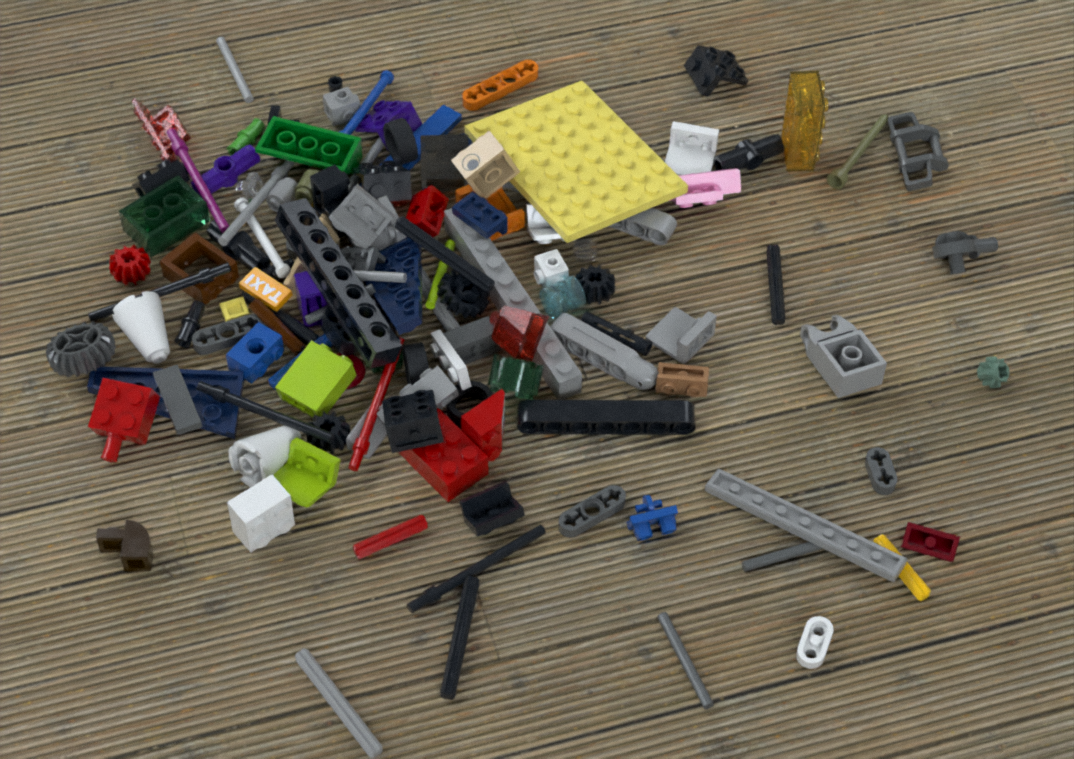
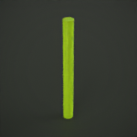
[425,240,456,309]

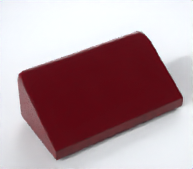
[901,522,960,563]

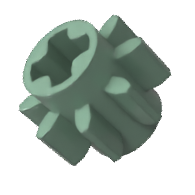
[977,356,1009,388]

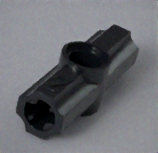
[713,134,785,171]
[206,220,270,271]

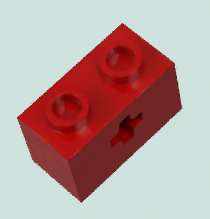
[406,185,449,237]

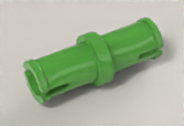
[227,118,266,156]

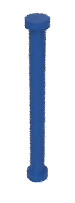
[339,70,394,135]

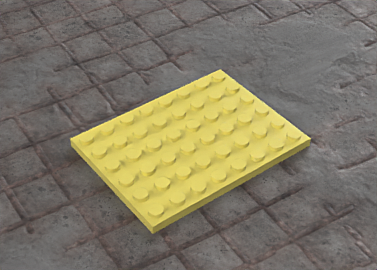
[465,81,688,243]

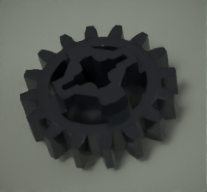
[437,270,490,319]

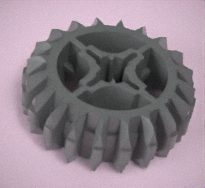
[46,322,116,377]

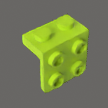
[273,437,341,508]

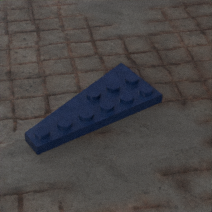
[363,237,422,335]
[87,366,245,440]

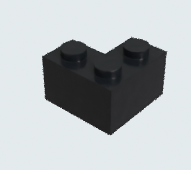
[310,164,350,238]

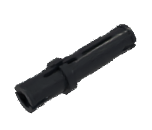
[581,311,653,356]

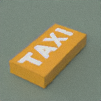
[239,267,293,312]

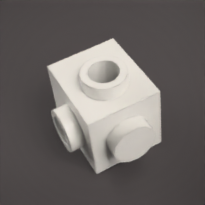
[534,249,569,292]

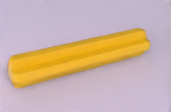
[873,534,931,601]

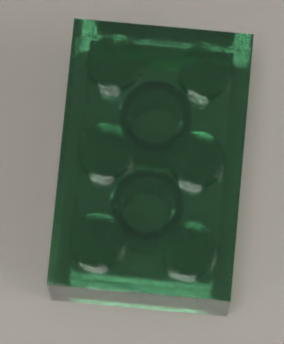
[119,175,210,257]

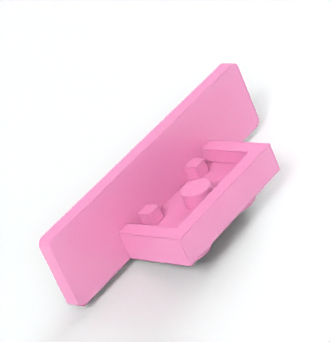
[669,168,741,208]

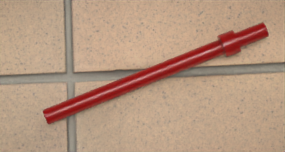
[348,336,405,471]

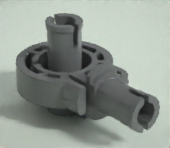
[932,231,998,275]

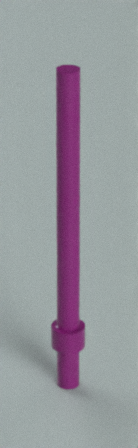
[167,128,229,233]

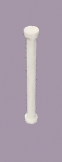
[234,198,291,278]

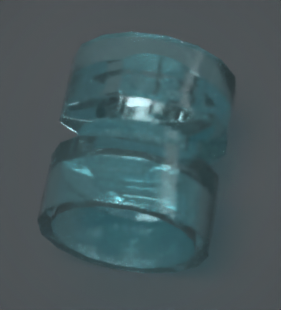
[539,276,586,319]

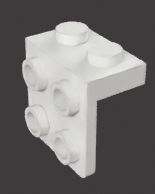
[665,121,719,175]

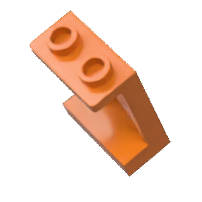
[455,185,525,241]

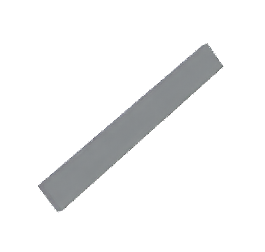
[705,468,907,583]

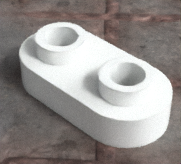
[796,616,833,669]

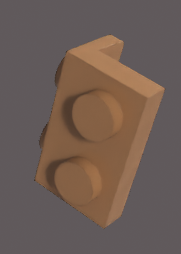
[656,362,709,398]

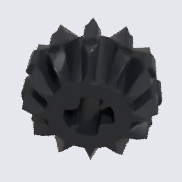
[574,264,616,306]
[306,411,350,455]

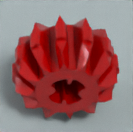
[109,244,151,286]

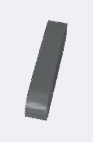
[192,314,263,355]
[558,485,626,538]

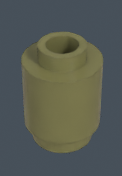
[295,170,320,205]

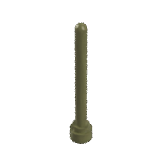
[827,114,889,189]

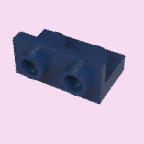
[452,191,508,239]

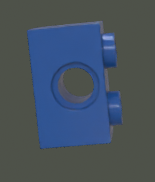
[226,322,284,384]

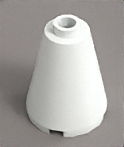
[112,291,170,364]
[228,425,301,488]

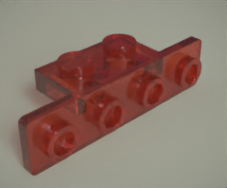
[131,98,191,161]

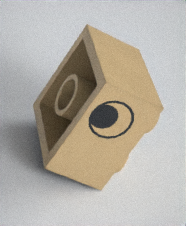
[451,130,520,199]

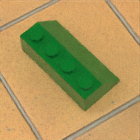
[255,116,363,174]

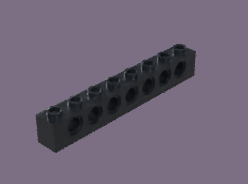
[275,198,402,369]

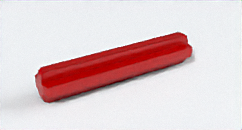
[353,515,428,559]

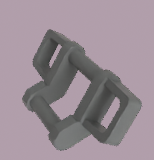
[888,112,949,191]

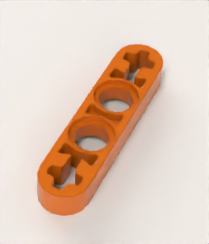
[462,60,539,111]

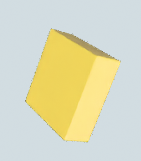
[219,297,250,322]

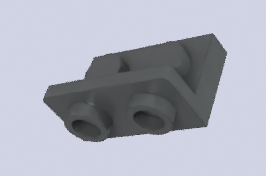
[340,246,386,271]

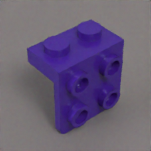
[355,100,422,151]

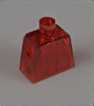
[489,305,549,361]

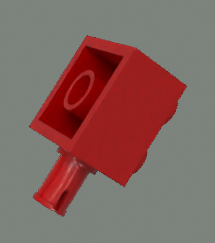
[88,378,160,463]

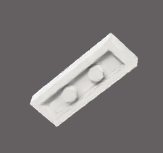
[430,330,472,391]

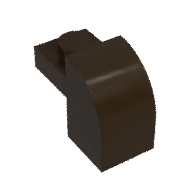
[96,520,153,571]

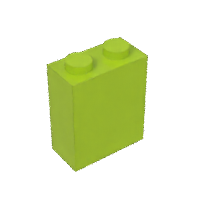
[275,340,357,418]

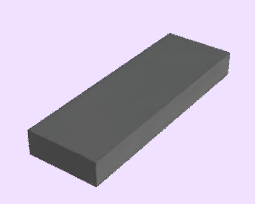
[153,365,202,435]

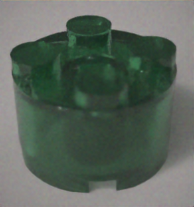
[488,354,544,400]

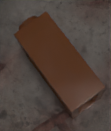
[160,232,239,305]

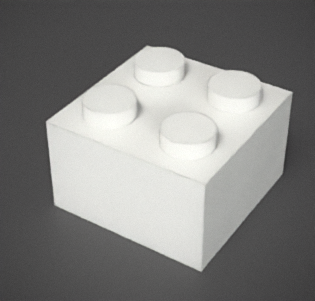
[227,475,295,553]

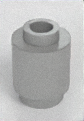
[266,177,298,212]

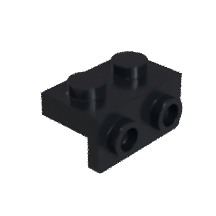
[459,481,525,537]

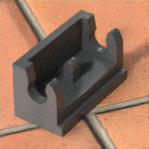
[443,316,502,365]

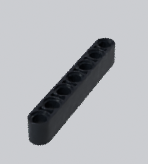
[517,400,696,435]

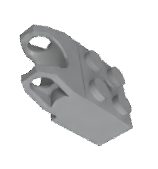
[800,315,887,398]

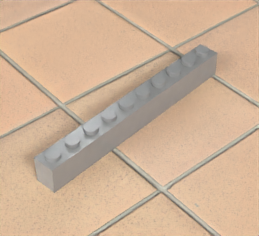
[444,208,582,400]

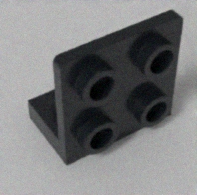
[382,390,444,454]

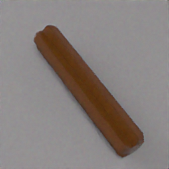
[249,298,306,356]

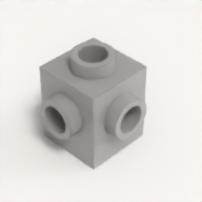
[323,87,361,127]

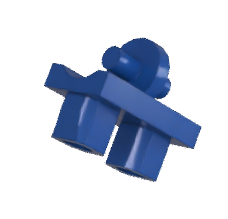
[626,495,678,541]

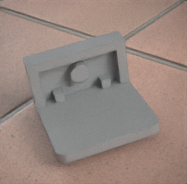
[329,184,395,249]

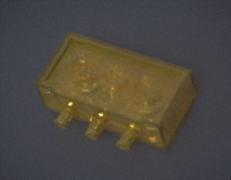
[781,71,828,172]

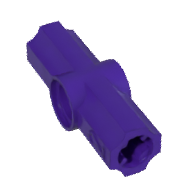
[191,145,260,199]

